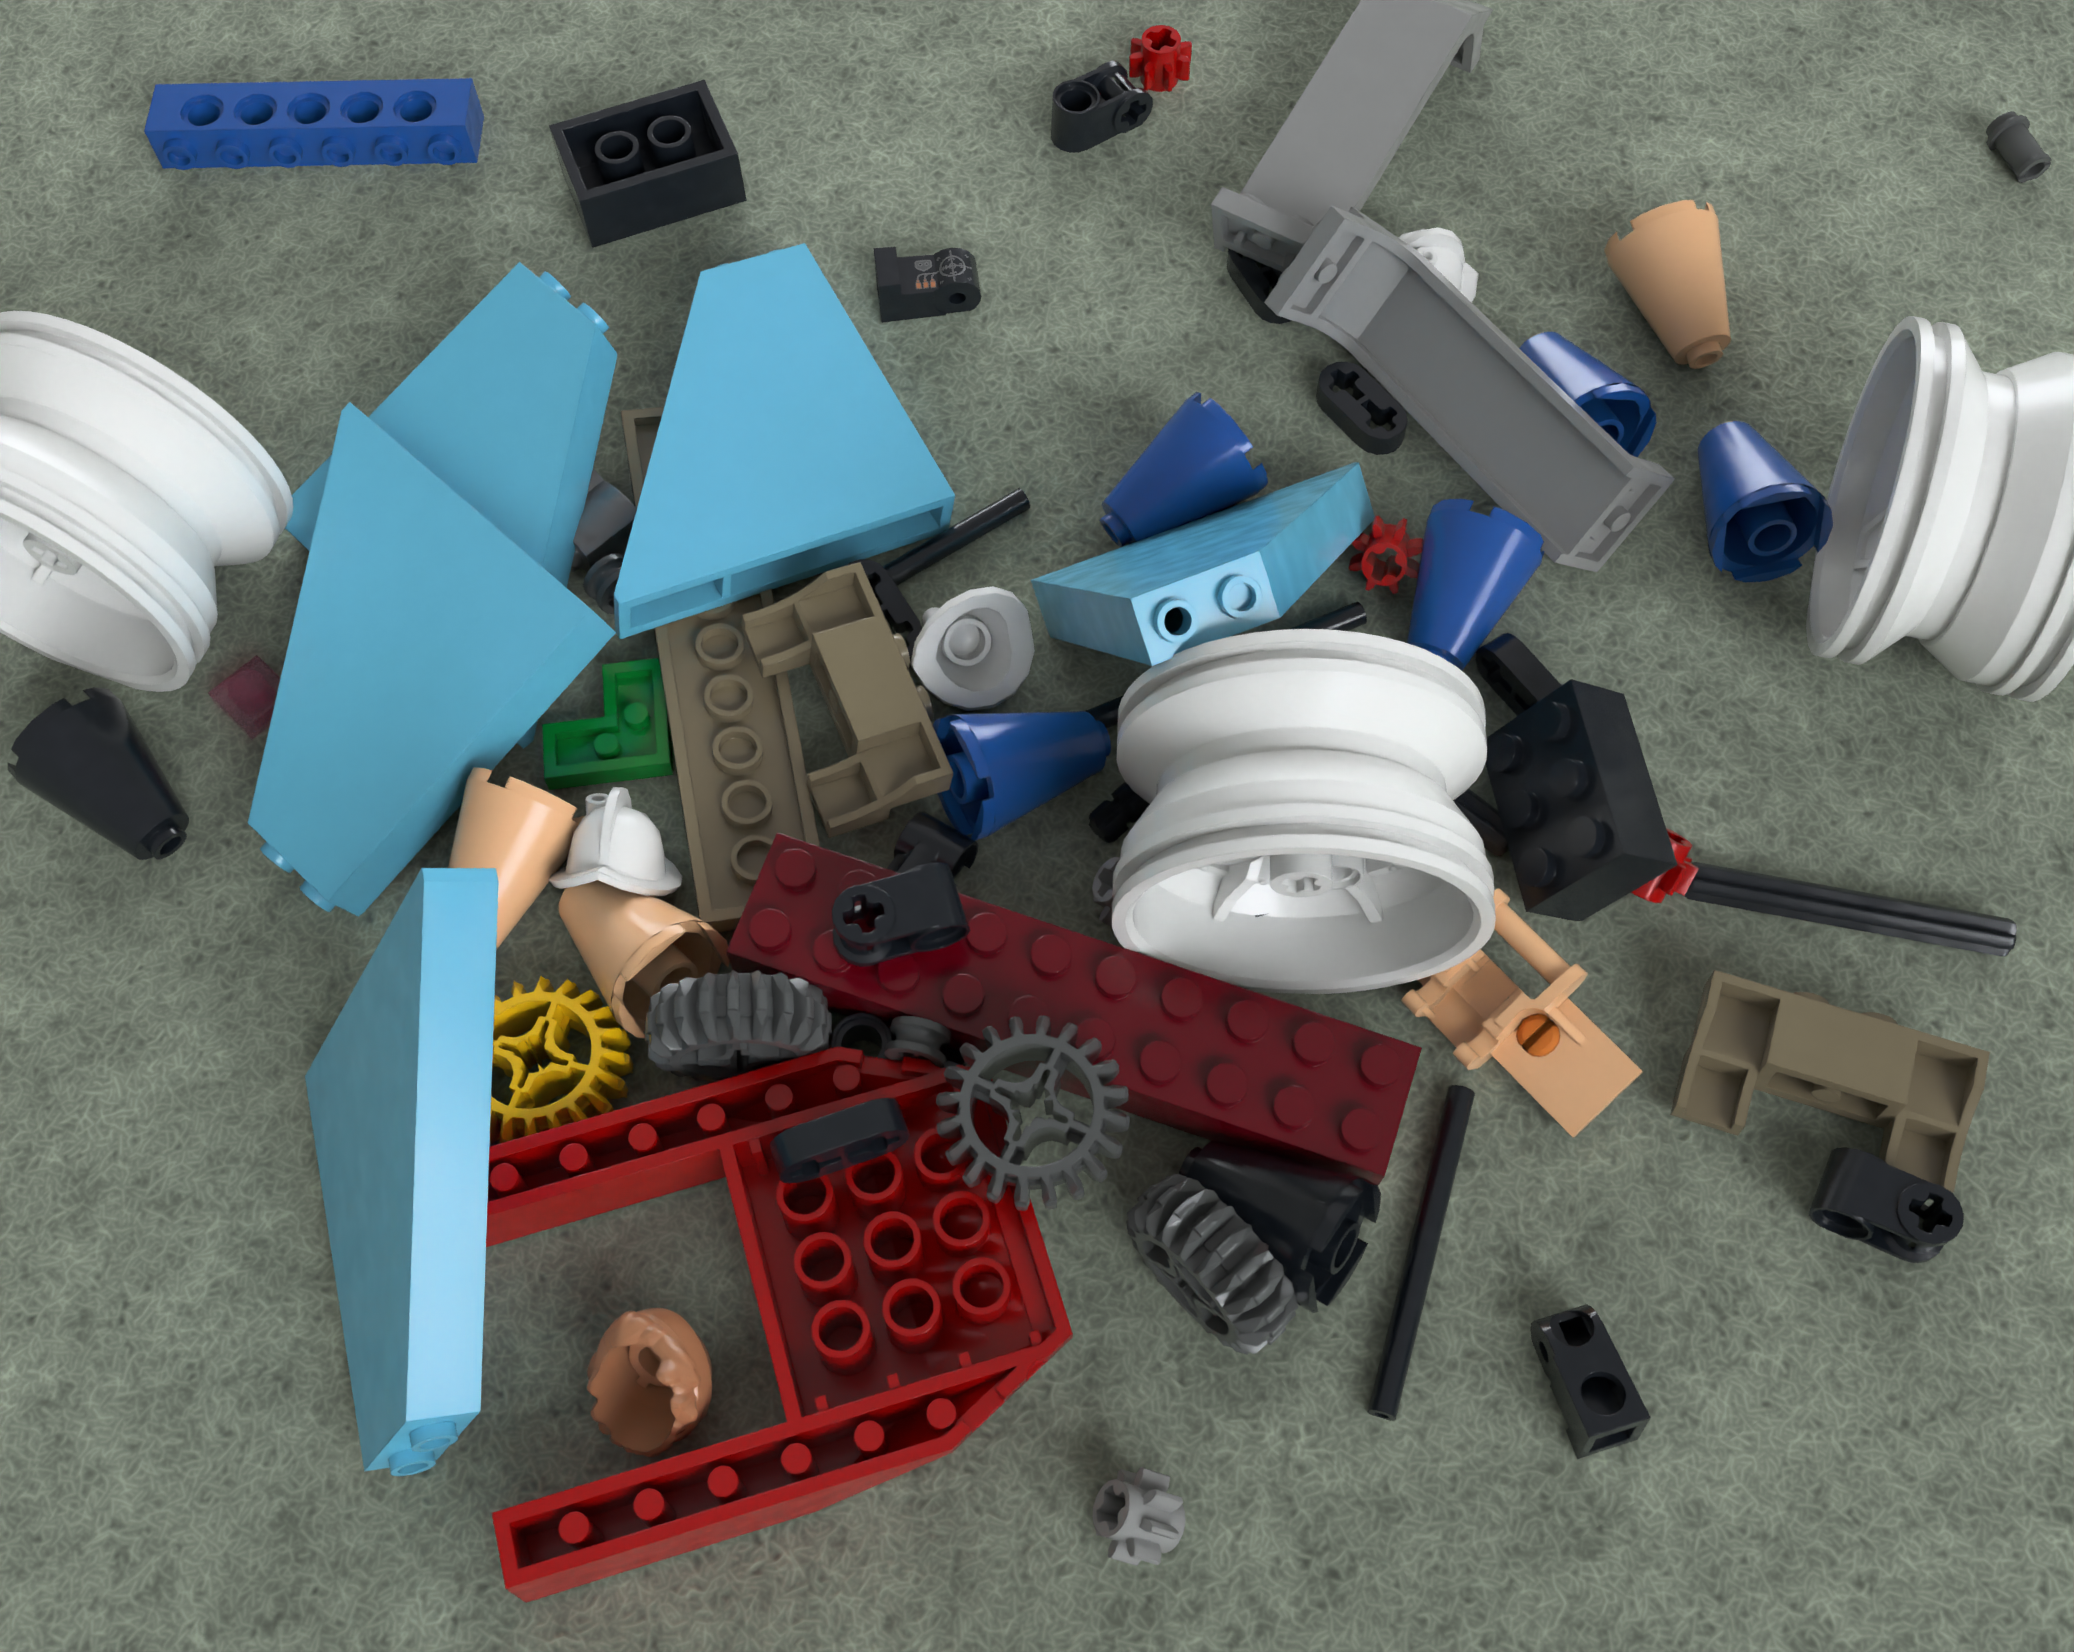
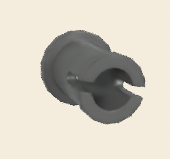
[1986,111,2051,183]

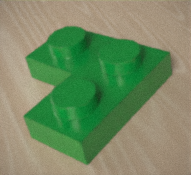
[542,658,674,790]

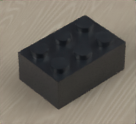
[549,80,747,248]
[1485,679,1677,921]

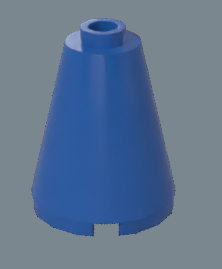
[1519,332,1657,457]
[1100,392,1268,547]
[1698,421,1833,583]
[1407,499,1545,671]
[933,711,1111,840]

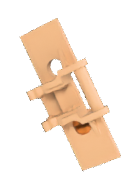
[1401,888,1643,1138]

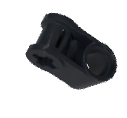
[1051,61,1153,153]
[832,862,970,967]
[1809,1147,1964,1263]

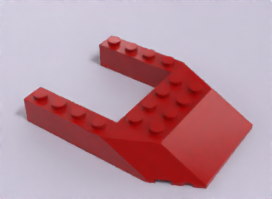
[486,1047,1073,1603]

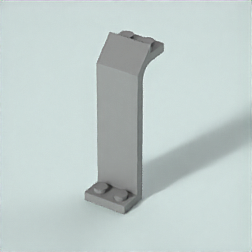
[1211,0,1493,272]
[1264,205,1675,572]

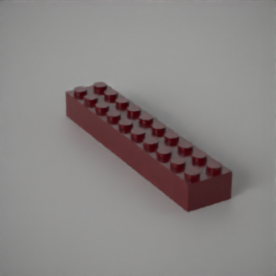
[726,832,1422,1185]

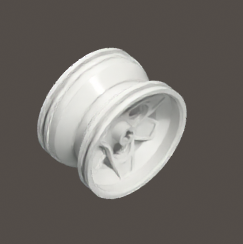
[0,311,293,692]
[1806,316,2074,702]
[1111,629,1496,994]

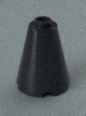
[7,687,189,860]
[1179,1140,1381,1313]

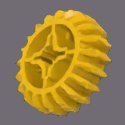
[490,976,633,1145]

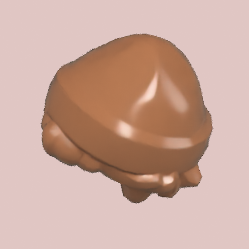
[587,1308,713,1457]

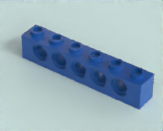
[144,78,484,170]

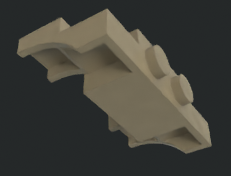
[741,562,953,838]
[1670,970,1990,1193]

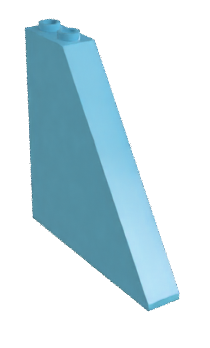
[614,243,955,639]
[285,262,618,749]
[248,402,616,917]
[1031,462,1375,666]
[305,868,499,1476]

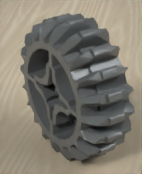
[645,970,832,1081]
[936,1015,1130,1211]
[1126,1173,1298,1355]

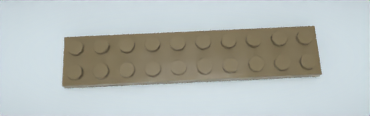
[621,407,820,932]

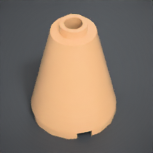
[1604,200,1731,369]
[448,767,585,949]
[558,880,729,1038]

